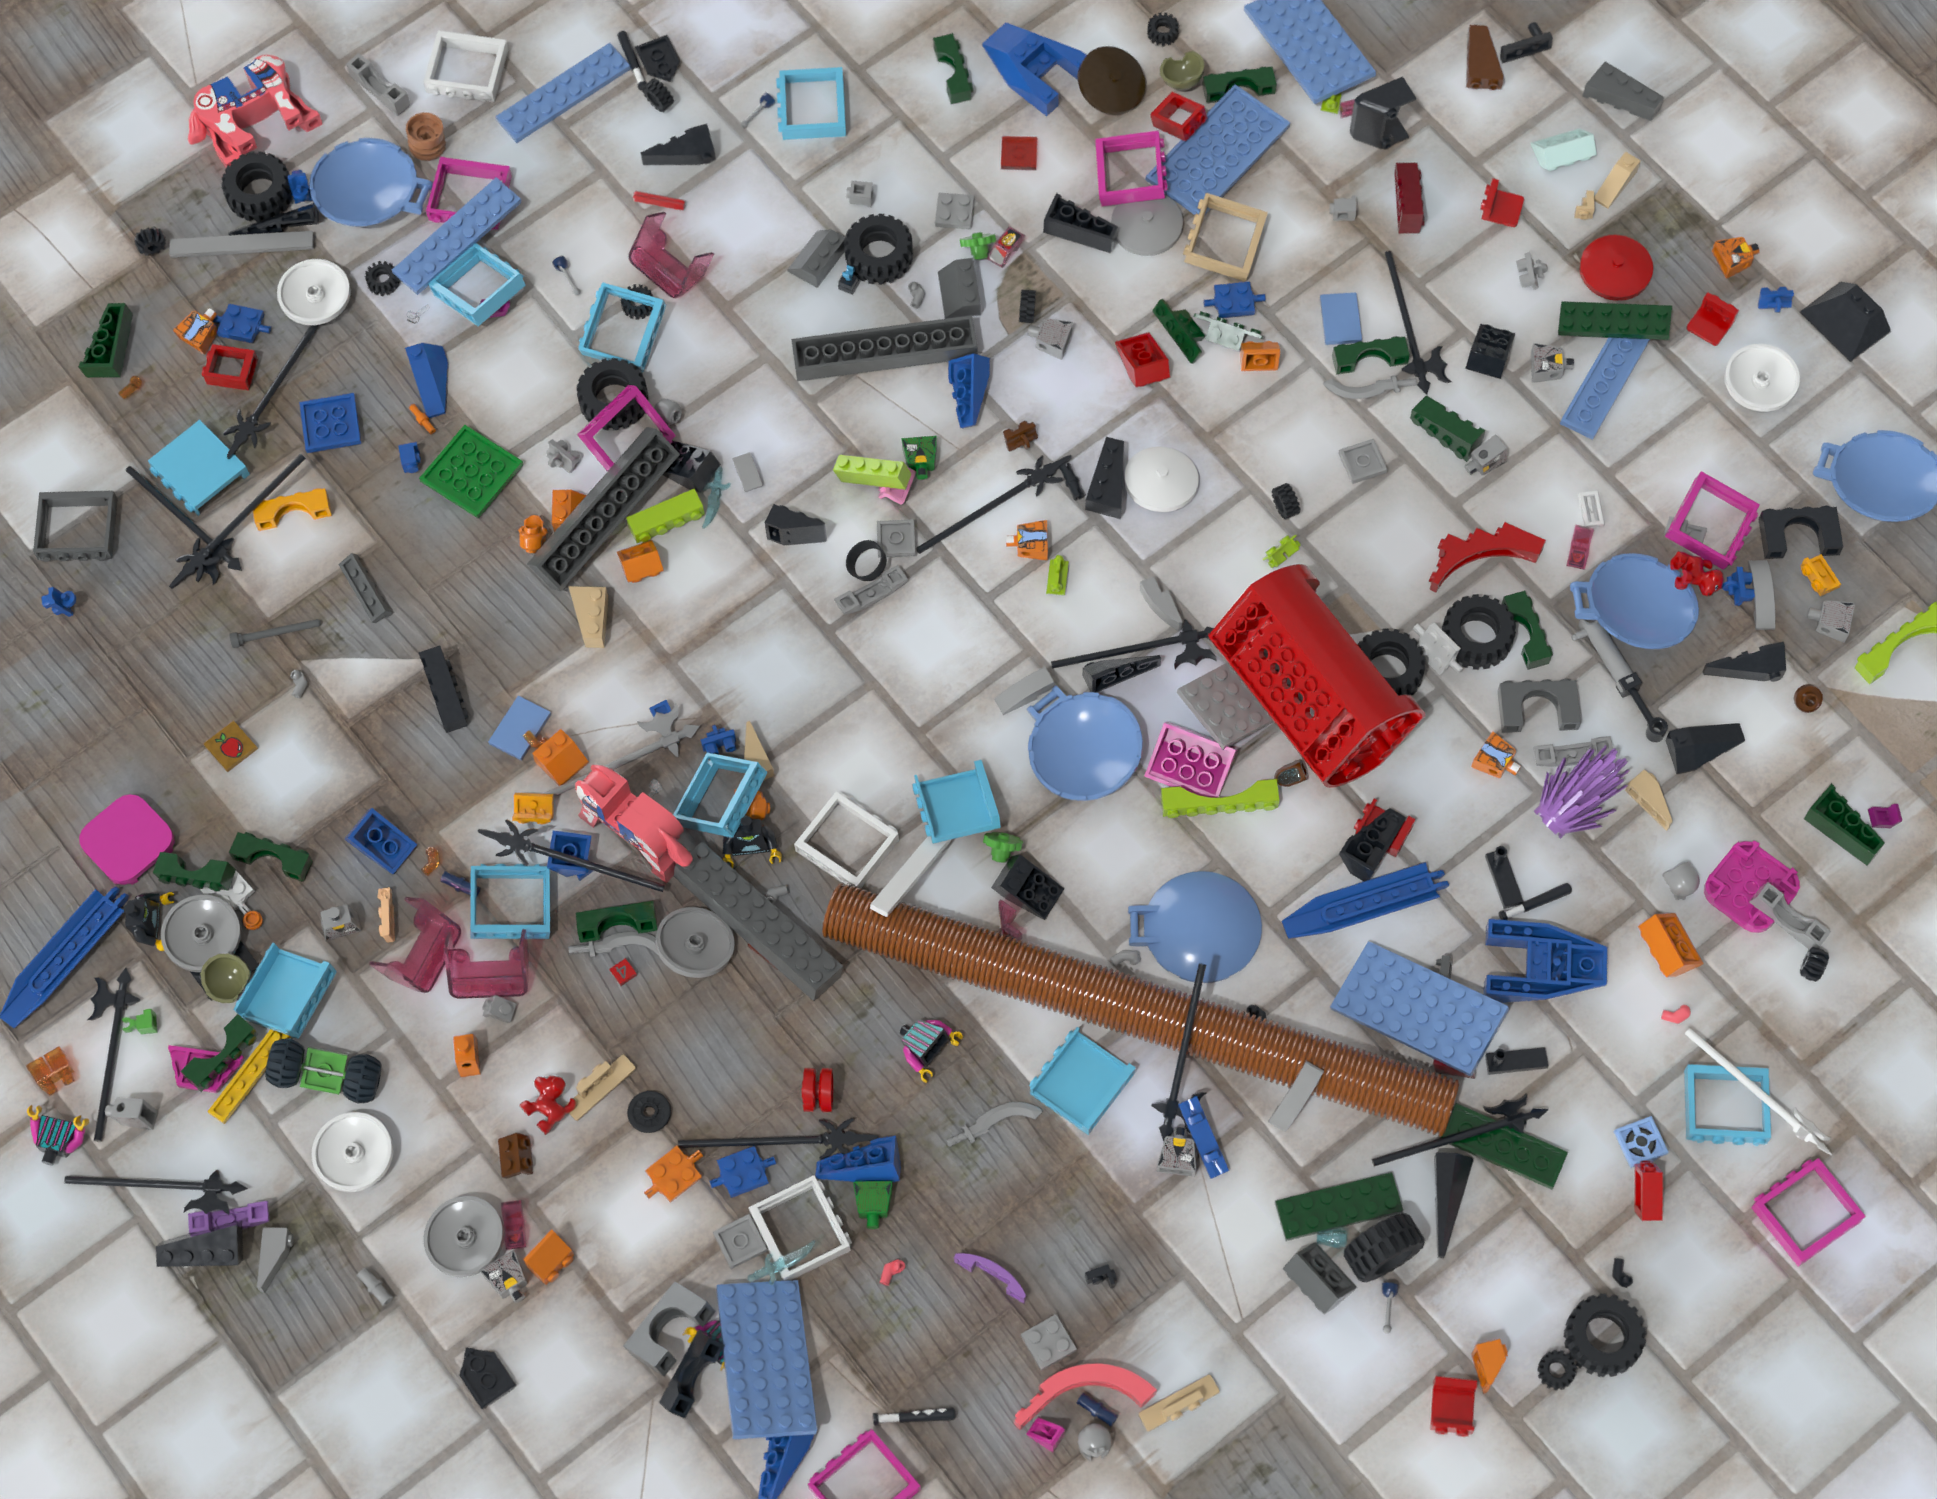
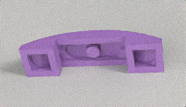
[188,1201,269,1234]
[954,1253,1026,1304]

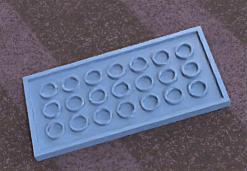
[1244,0,1376,104]
[1145,85,1290,216]
[1330,941,1509,1076]
[716,1280,817,1440]

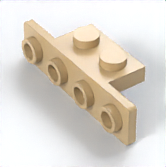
[565,1055,636,1121]
[1138,1375,1220,1432]

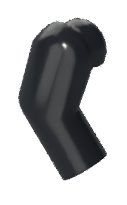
[1246,1005,1267,1021]
[1612,1258,1633,1288]

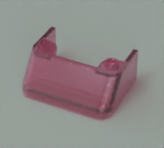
[628,212,714,298]
[369,897,461,993]
[444,929,529,999]

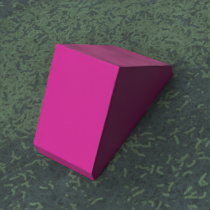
[1026,1417,1065,1452]

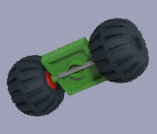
[265,1039,382,1103]

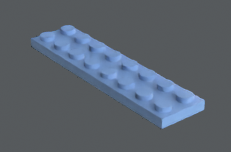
[496,43,631,143]
[392,177,522,295]
[1560,337,1650,440]

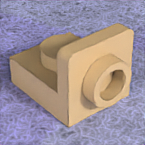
[1574,191,1594,220]

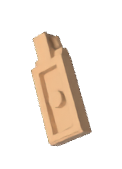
[377,887,395,943]

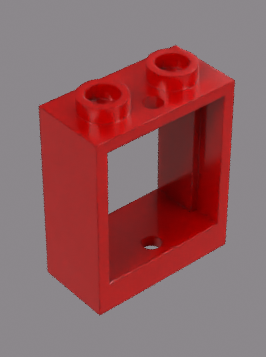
[1150,91,1207,142]
[202,344,258,391]
[1634,1160,1663,1221]

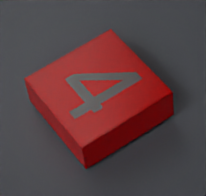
[609,958,637,986]

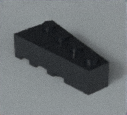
[1043,193,1118,253]
[1085,437,1124,519]
[418,645,469,733]
[156,1220,243,1267]

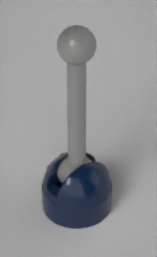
[741,92,775,128]
[552,256,580,295]
[1382,1283,1398,1333]

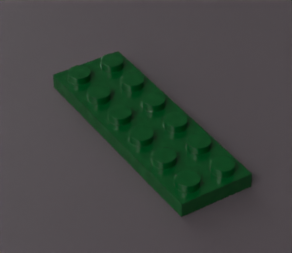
[1558,301,1672,340]
[1440,1103,1568,1190]
[1275,1172,1403,1241]

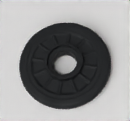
[627,1091,671,1133]

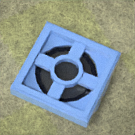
[1614,1116,1669,1168]

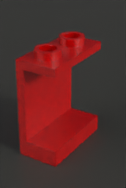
[1354,798,1416,857]
[1430,1376,1477,1437]

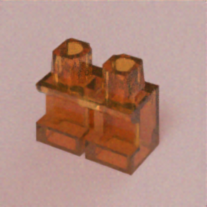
[26,1046,75,1096]

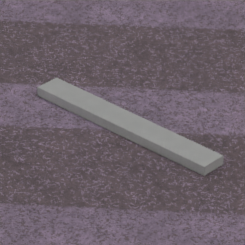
[169,231,314,258]

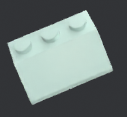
[1531,128,1597,171]

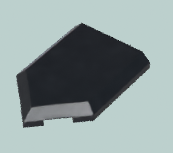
[635,35,680,82]
[459,1347,516,1410]

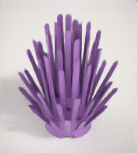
[1534,745,1631,839]

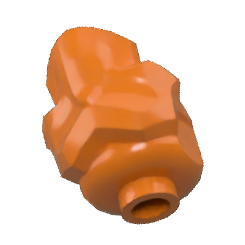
[518,515,548,553]
[734,789,770,821]

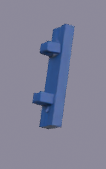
[1178,1096,1229,1179]

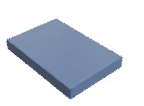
[1320,292,1362,345]
[488,696,551,761]

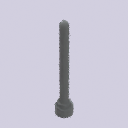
[229,619,321,648]

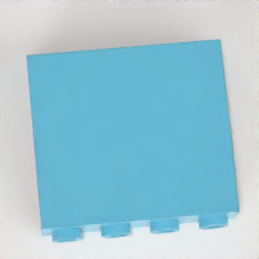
[148,420,250,516]
[912,760,1001,844]
[233,943,337,1039]
[1029,1027,1136,1135]

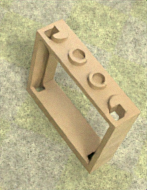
[1183,193,1268,282]

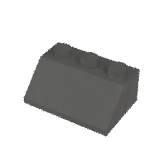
[787,229,846,288]
[938,258,981,319]
[1282,1242,1357,1314]

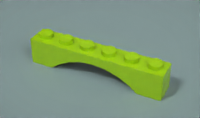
[1855,601,1937,685]
[1161,779,1279,818]

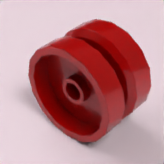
[802,1068,834,1112]

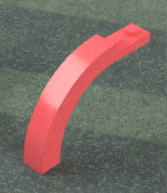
[1014,1364,1157,1430]

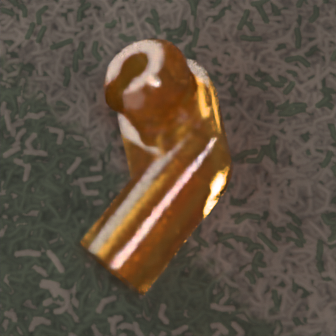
[118,376,142,399]
[522,730,547,749]
[421,847,440,876]

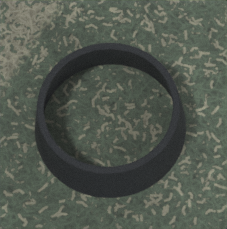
[846,540,887,581]

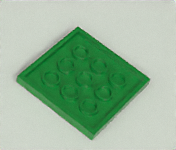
[419,424,524,518]

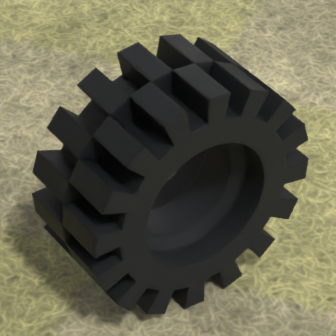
[1147,12,1179,47]
[642,78,674,112]
[365,261,400,296]
[620,284,653,320]
[1019,289,1036,323]
[1272,483,1300,519]
[1537,1350,1577,1390]

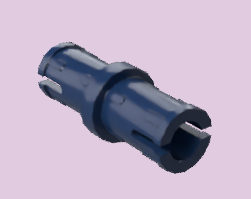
[440,871,481,896]
[1076,1393,1118,1427]

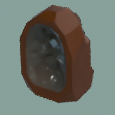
[1274,759,1308,787]

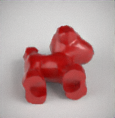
[1670,551,1724,597]
[519,1075,577,1135]

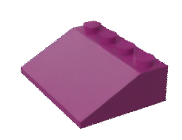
[1144,721,1239,798]

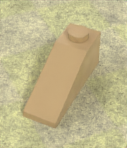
[1594,152,1641,209]
[744,721,774,781]
[1625,769,1673,831]

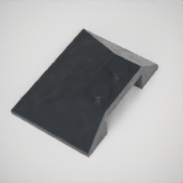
[1800,281,1891,362]

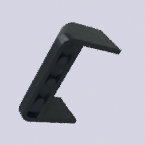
[1349,76,1416,149]

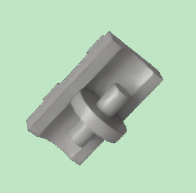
[1516,252,1548,289]
[546,439,580,474]

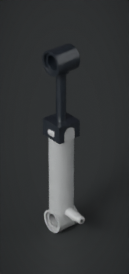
[1571,619,1668,742]

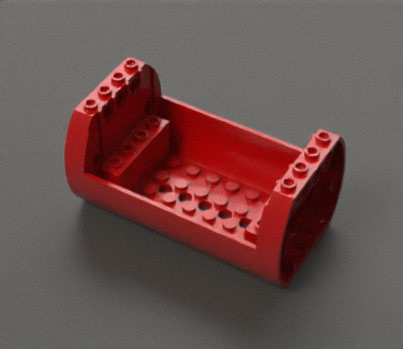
[1208,564,1426,788]

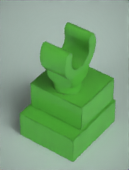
[122,1009,157,1035]

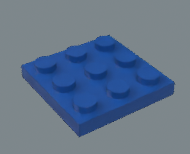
[299,393,362,453]

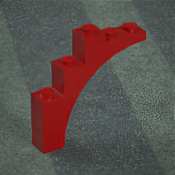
[1429,522,1546,593]

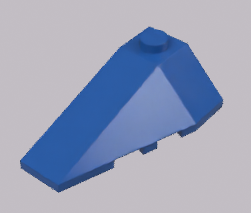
[405,342,448,418]
[948,354,990,429]
[815,1136,901,1182]
[758,1434,814,1499]

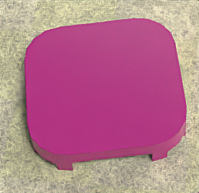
[79,794,175,885]
[1704,840,1800,933]

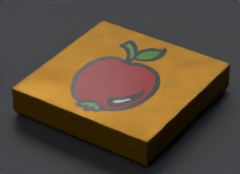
[203,720,258,772]

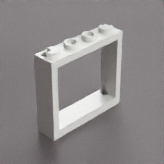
[423,31,508,102]
[794,792,899,889]
[748,1175,852,1281]

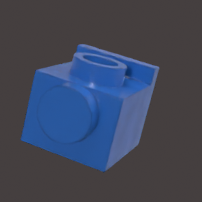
[398,442,421,473]

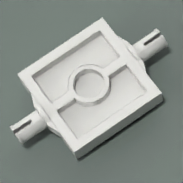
[1413,623,1463,675]
[200,871,255,915]

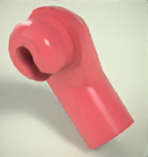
[1661,1005,1691,1024]
[879,1259,905,1286]

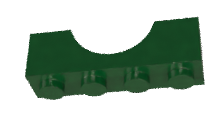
[933,33,973,105]
[1202,66,1276,104]
[1332,336,1410,375]
[1501,591,1553,670]
[229,832,313,882]
[153,852,236,892]
[576,901,658,943]
[180,1014,258,1092]

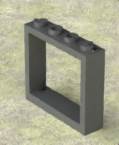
[33,491,118,562]

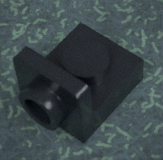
[1085,1264,1117,1289]

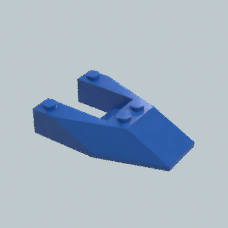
[982,22,1086,116]
[1483,919,1607,1003]

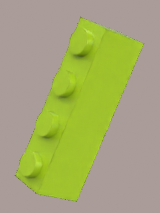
[833,455,912,490]
[626,489,705,544]

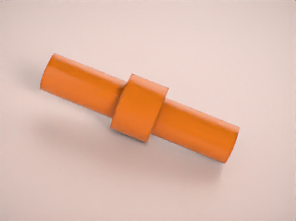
[409,404,436,434]

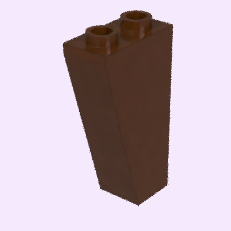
[1466,25,1504,90]

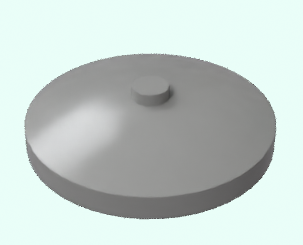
[1111,195,1183,256]
[161,895,241,972]
[655,907,734,978]
[423,1196,505,1277]

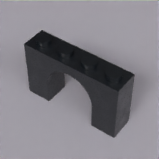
[1758,505,1844,559]

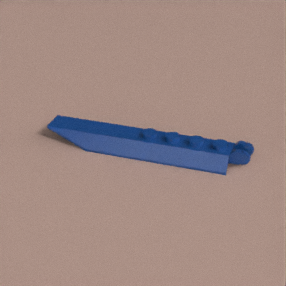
[1281,862,1449,939]
[0,887,129,1028]

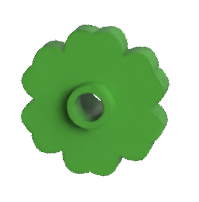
[960,232,996,259]
[983,832,1023,863]

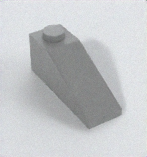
[257,1228,294,1293]

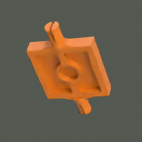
[644,1146,703,1203]

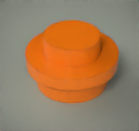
[243,911,263,930]

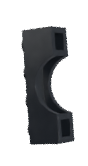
[659,1329,725,1419]

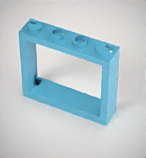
[776,67,846,140]
[428,243,526,326]
[578,282,667,372]
[673,753,768,838]
[470,864,550,939]
[1684,1064,1771,1146]

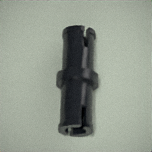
[1059,463,1085,501]

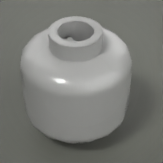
[654,398,682,425]

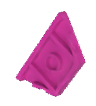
[168,1045,245,1093]

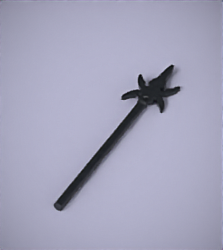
[223,324,320,459]
[169,453,306,589]
[916,455,1072,554]
[478,819,665,892]
[678,1118,879,1160]

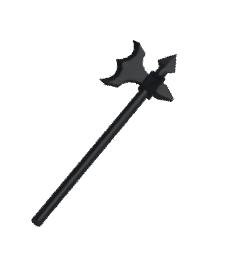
[1385,251,1453,395]
[126,466,242,585]
[1051,619,1217,670]
[1151,963,1207,1142]
[87,967,140,1142]
[1372,1093,1549,1167]
[64,1170,248,1215]

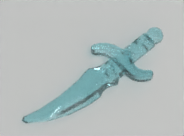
[702,466,731,529]
[748,1240,815,1285]

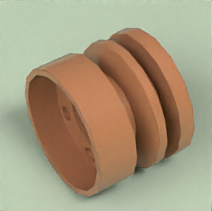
[406,112,446,161]

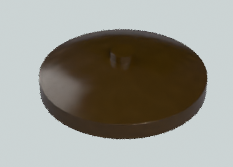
[1077,46,1146,115]

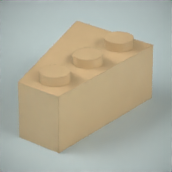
[568,586,608,648]

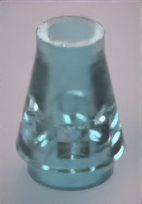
[1317,1229,1347,1249]

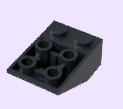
[1465,324,1515,379]
[662,440,721,493]
[764,504,827,546]
[991,854,1065,920]

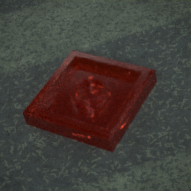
[1001,136,1037,170]

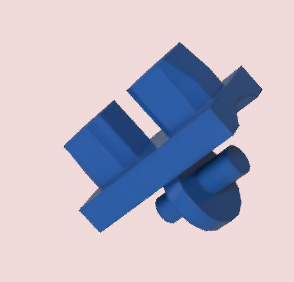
[288,170,313,204]
[1758,287,1794,313]
[1722,567,1755,606]
[41,587,76,617]
[700,725,737,755]

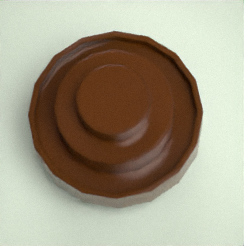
[1793,684,1823,713]

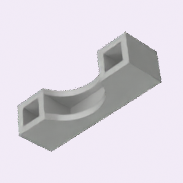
[346,53,410,116]
[1750,882,1831,949]

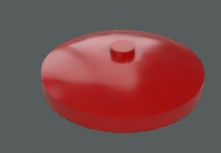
[1580,235,1653,301]

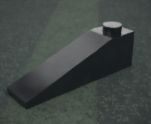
[640,123,716,165]
[1702,642,1786,682]
[1082,655,1161,693]
[1665,723,1745,774]
[1339,808,1407,882]

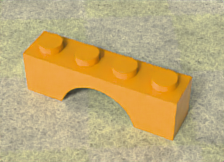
[253,488,332,531]

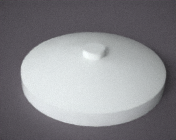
[277,259,351,325]
[1724,344,1800,412]
[1124,447,1199,512]
[312,1112,393,1192]

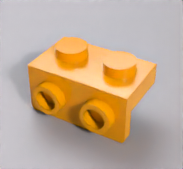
[1800,554,1841,597]
[512,793,554,824]

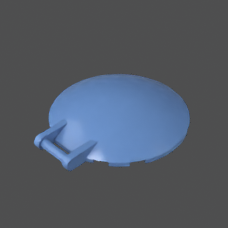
[309,138,433,226]
[1813,430,1937,522]
[1570,553,1699,649]
[1026,686,1143,801]
[1128,871,1262,983]

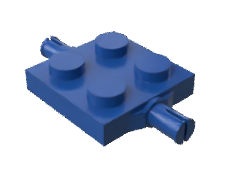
[1203,281,1265,318]
[212,304,271,344]
[709,1146,776,1198]

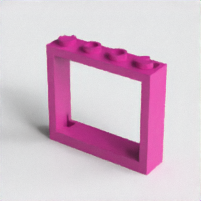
[1095,130,1168,207]
[426,157,512,230]
[577,385,676,471]
[1665,471,1760,570]
[1752,1158,1866,1267]
[808,1429,921,1499]

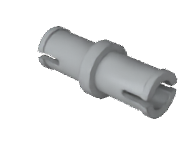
[357,1267,393,1306]

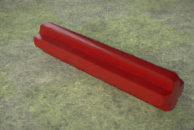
[633,191,685,210]

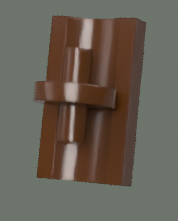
[1003,421,1038,452]

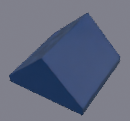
[547,830,592,877]

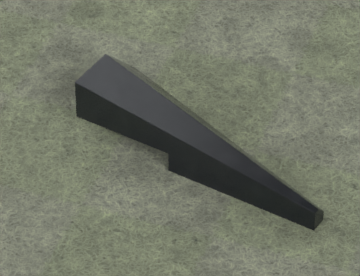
[229,203,319,236]
[1434,1153,1473,1258]

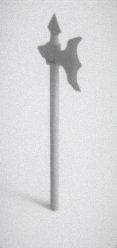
[543,704,700,797]

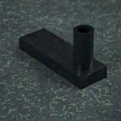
[1500,22,1553,63]
[1485,846,1523,909]
[1485,1047,1548,1075]

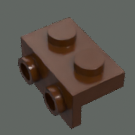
[498,1133,533,1179]

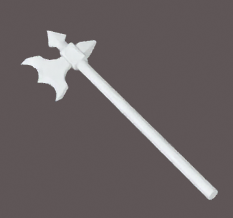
[1685,1028,1832,1156]

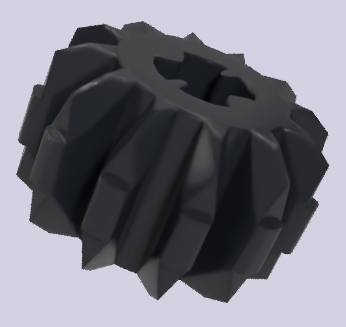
[134,226,166,256]
[1800,947,1829,982]

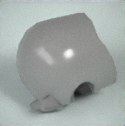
[1662,862,1700,900]
[1078,1423,1111,1461]

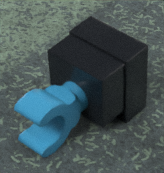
[838,265,861,295]

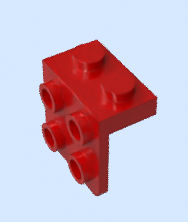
[1480,178,1524,227]
[1686,292,1739,346]

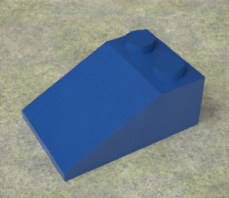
[345,808,417,875]

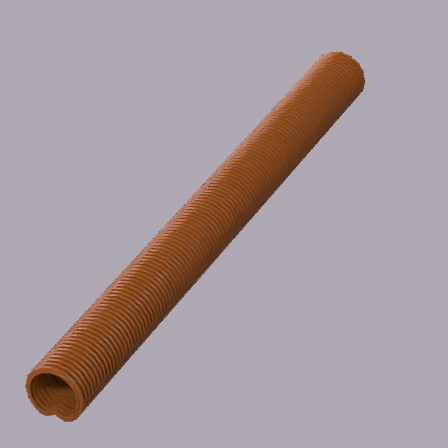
[822,882,1459,1137]

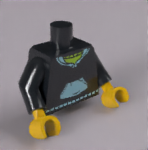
[723,816,782,868]
[124,892,174,951]

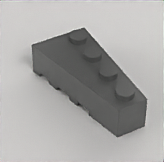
[1582,61,1664,121]

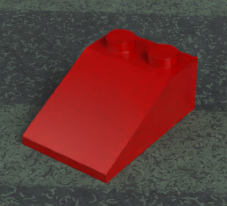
[1115,332,1170,387]

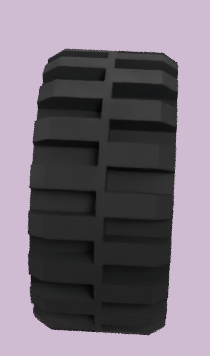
[221,151,292,222]
[844,213,913,285]
[576,358,649,430]
[1442,594,1516,670]
[1357,628,1426,696]
[1344,1213,1425,1283]
[1564,1293,1647,1377]

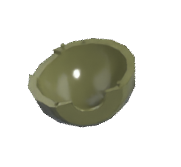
[1160,51,1204,91]
[200,953,251,1003]

